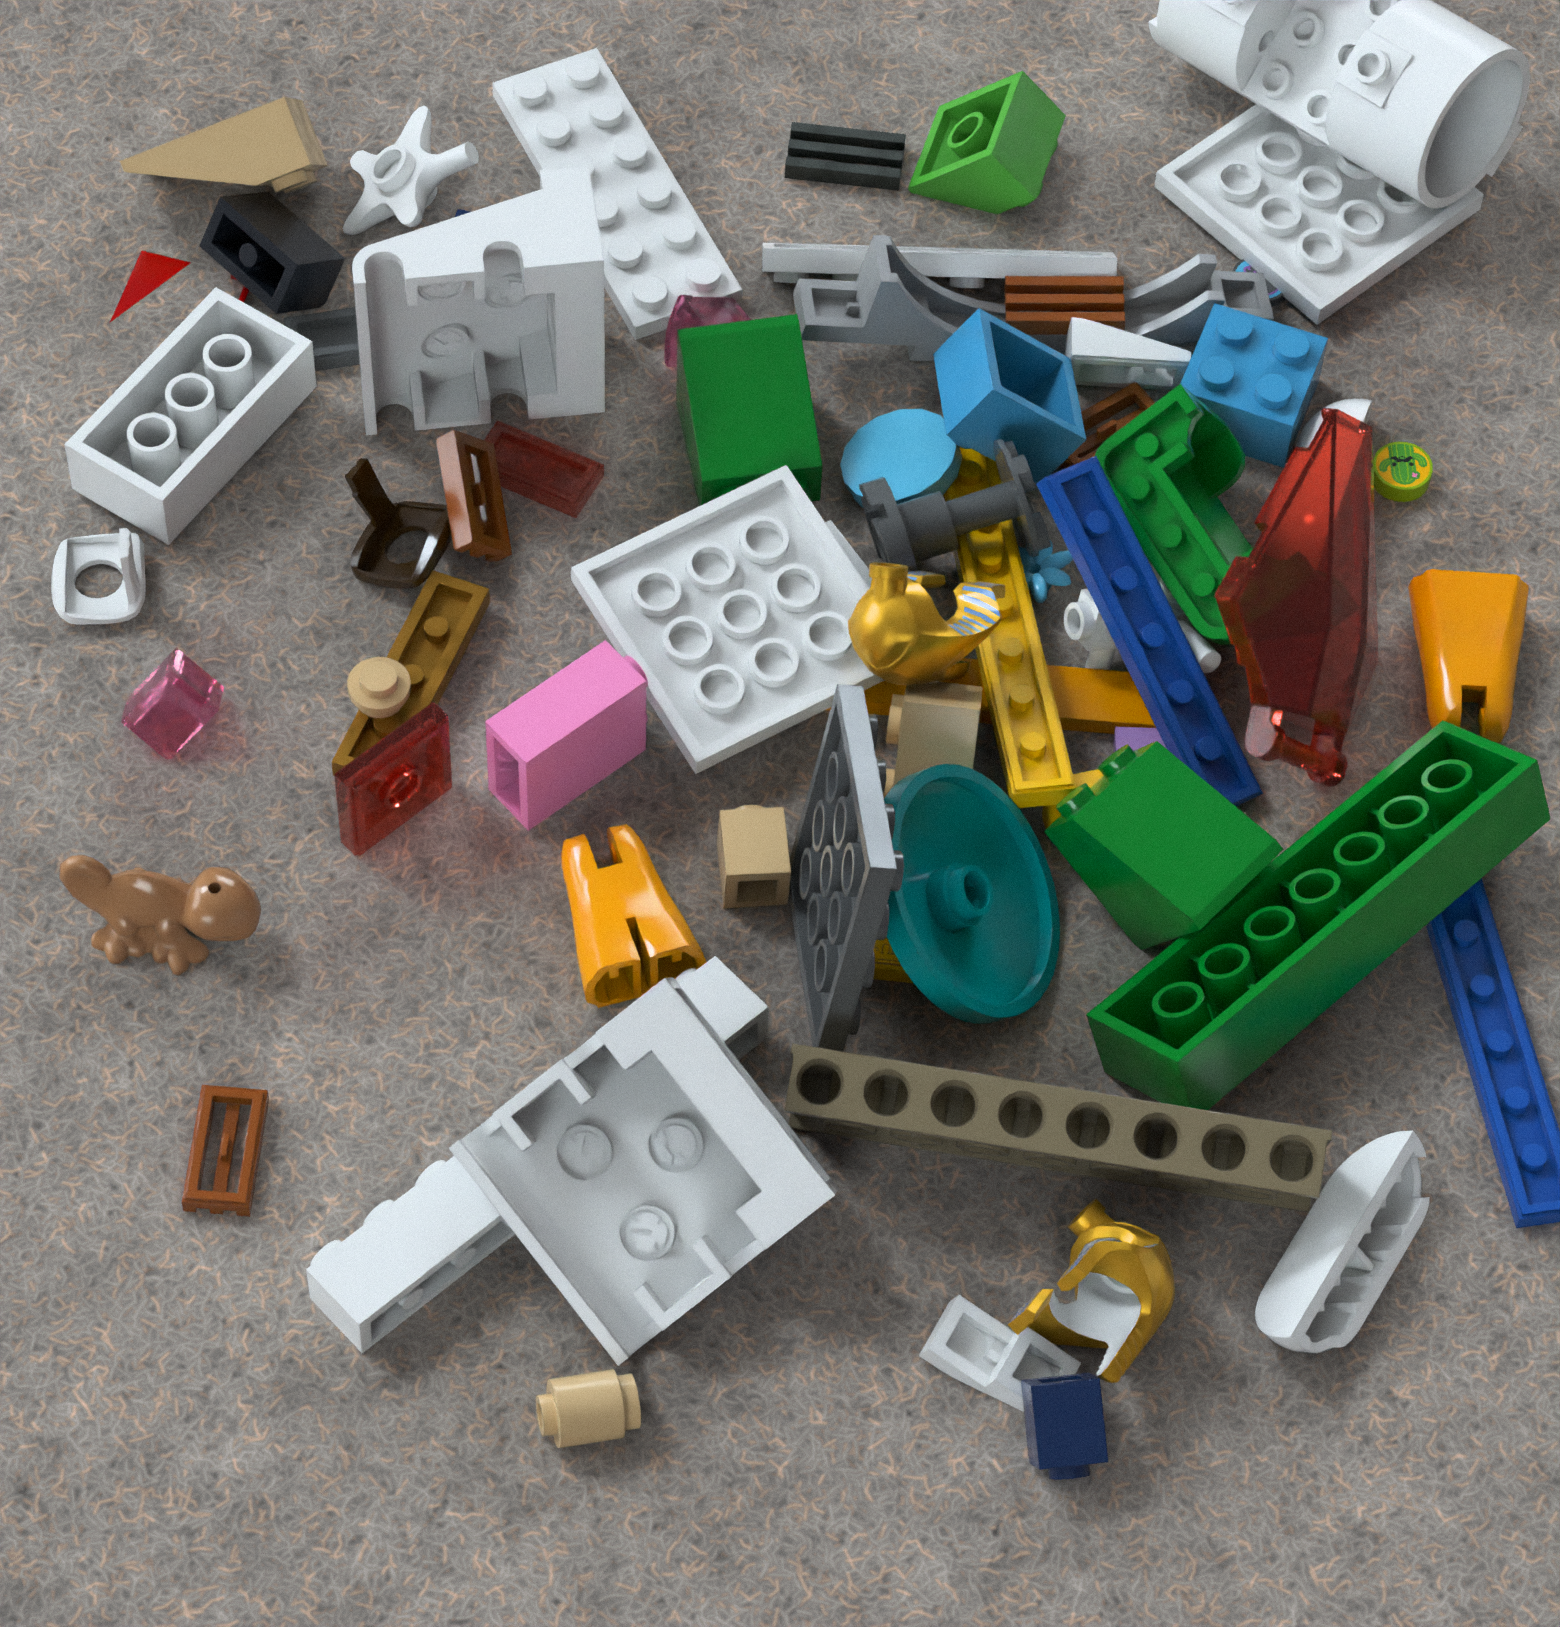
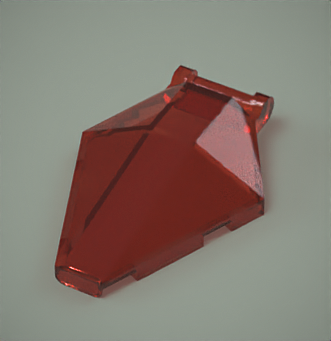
[1215,408,1378,787]

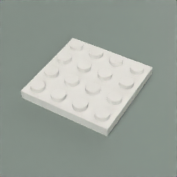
[1154,104,1484,325]
[571,465,885,774]

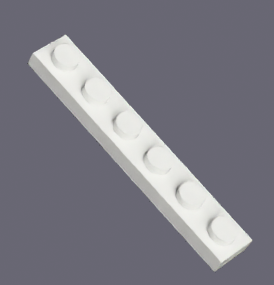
[762,243,1117,288]

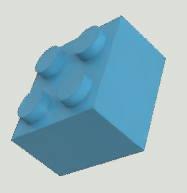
[1180,303,1328,468]
[933,308,1086,483]

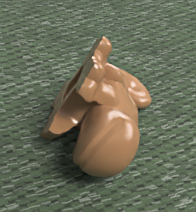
[59,855,262,975]

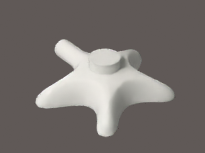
[342,106,479,235]

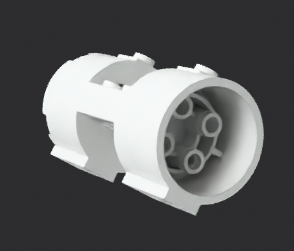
[1148,0,1530,209]

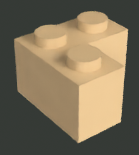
[883,681,983,798]

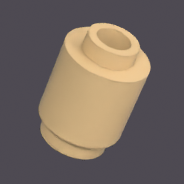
[536,1369,641,1449]

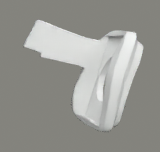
[51,528,146,625]

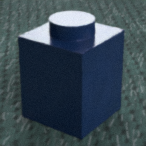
[1021,1372,1108,1480]

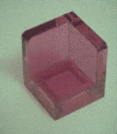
[121,647,224,759]

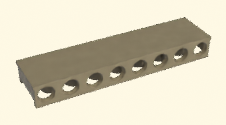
[784,1043,1333,1213]

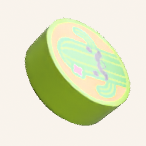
[1370,442,1433,502]

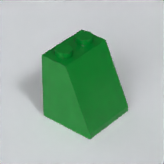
[676,314,823,506]
[1044,741,1284,950]

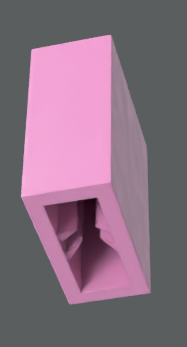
[485,640,648,831]

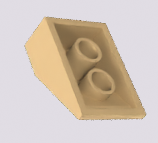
[120,97,328,193]

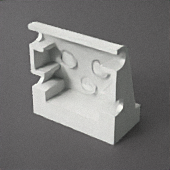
[352,166,605,435]
[449,977,839,1366]

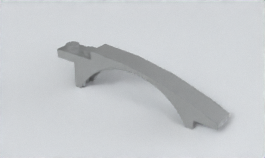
[793,235,1274,361]

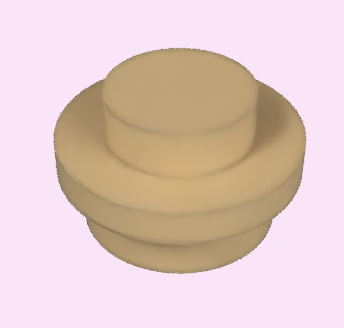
[347,657,411,718]

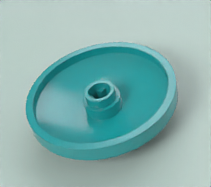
[884,764,1060,1024]

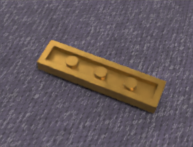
[332,570,490,795]

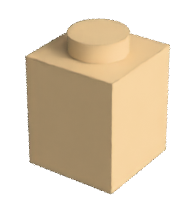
[717,805,791,909]

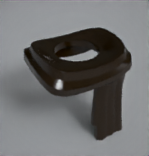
[345,458,452,589]

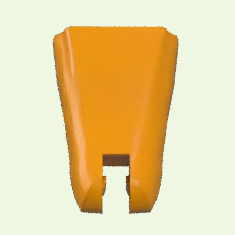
[1408,569,1529,743]
[561,824,707,1008]

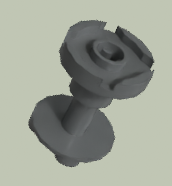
[859,439,1051,572]

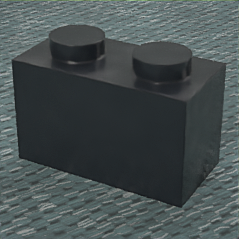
[199,191,346,314]

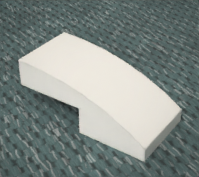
[919,1295,1081,1412]

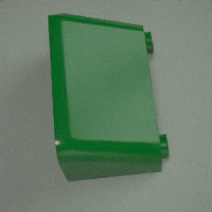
[1095,384,1354,645]

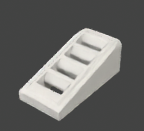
[1064,317,1191,390]

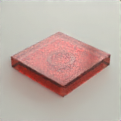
[334,702,452,856]

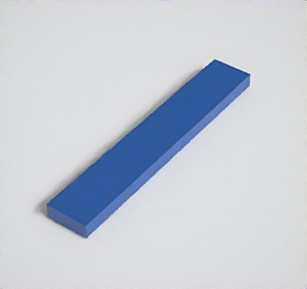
[1036,456,1263,807]
[1426,878,1560,1228]

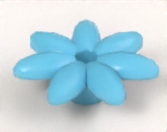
[1018,540,1073,603]

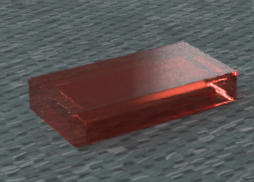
[484,420,604,518]

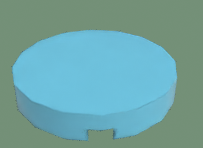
[840,409,962,508]

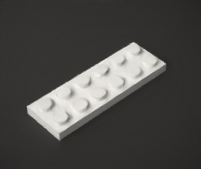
[493,48,742,340]

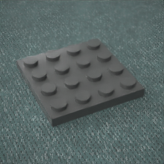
[788,684,904,1051]

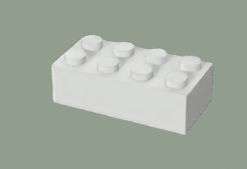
[64,287,317,545]

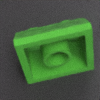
[908,71,1066,214]

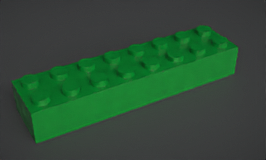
[1086,721,1551,1110]

